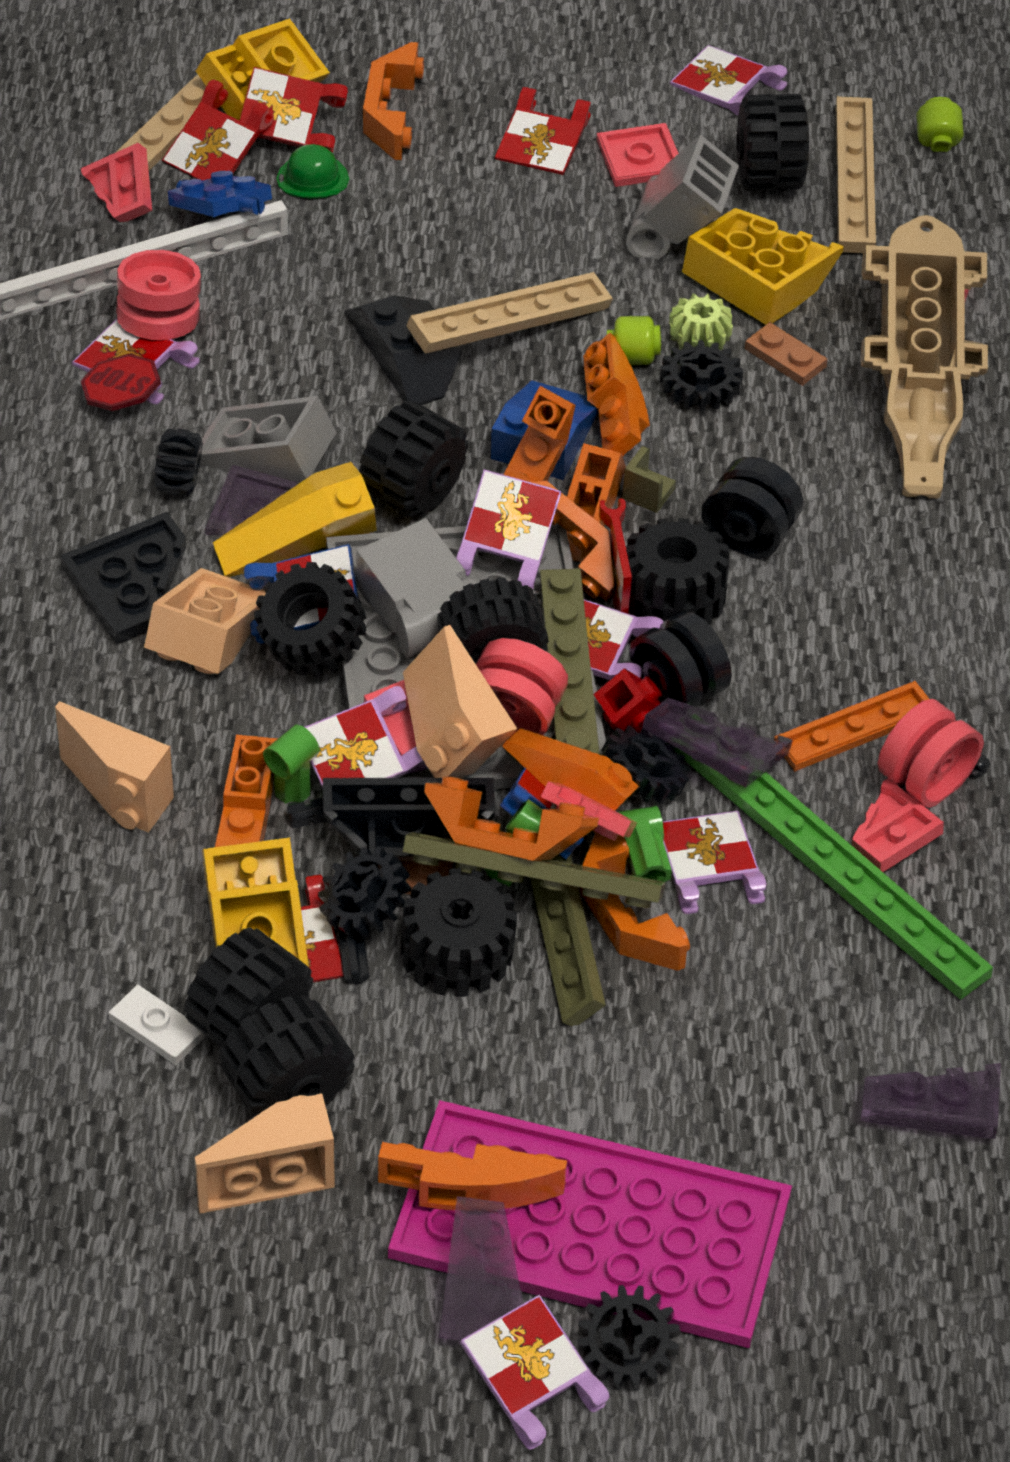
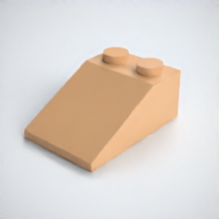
[144,568,266,674]
[403,625,517,778]
[55,701,174,833]
[195,1094,335,1213]

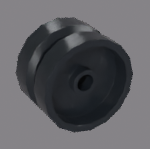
[701,457,803,559]
[629,611,732,717]

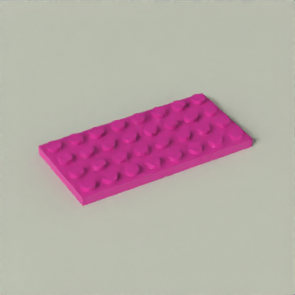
[388,1100,792,1348]

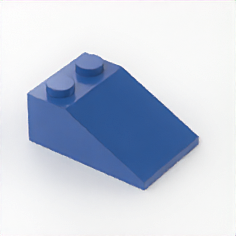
[491,381,599,480]

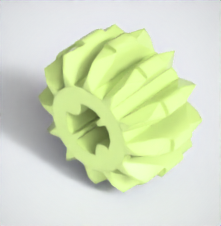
[669,293,733,350]

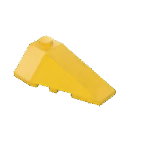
[213,462,377,577]

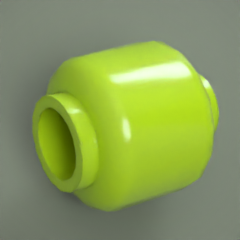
[916,97,964,152]
[607,316,661,365]

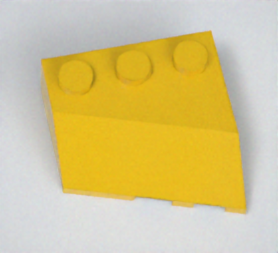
[682,208,844,325]

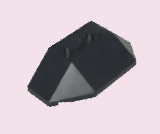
[344,295,462,405]
[323,778,495,861]

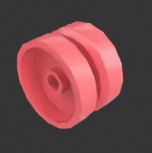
[116,250,201,340]
[476,638,568,738]
[878,699,984,808]

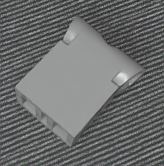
[626,134,739,259]
[355,518,479,658]

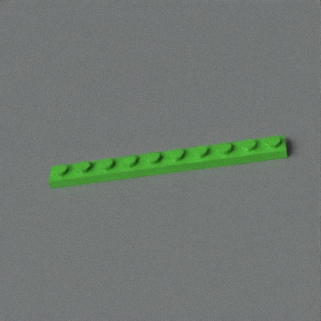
[664,712,993,1000]

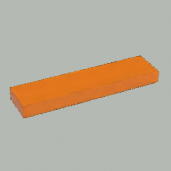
[774,681,929,772]

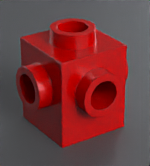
[593,668,667,733]

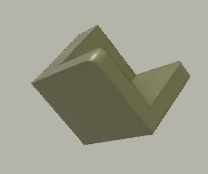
[622,446,676,513]

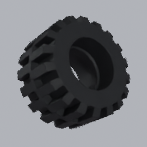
[254,562,367,676]
[437,578,549,664]

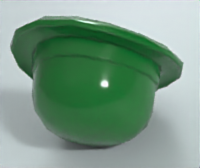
[276,144,350,199]

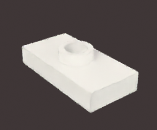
[108,984,205,1065]

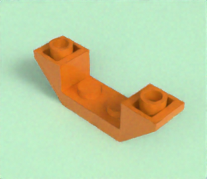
[363,42,424,160]
[503,386,576,482]
[531,481,614,601]
[424,776,599,861]
[580,832,690,971]

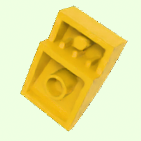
[196,18,330,121]
[202,838,309,967]

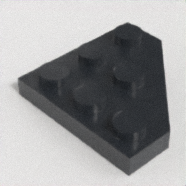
[60,512,186,644]

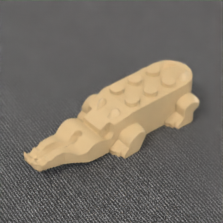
[861,215,988,499]

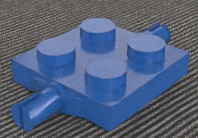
[167,171,272,217]

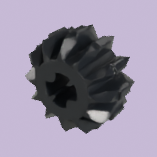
[154,428,203,496]

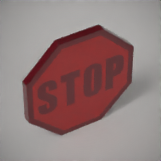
[80,354,161,411]

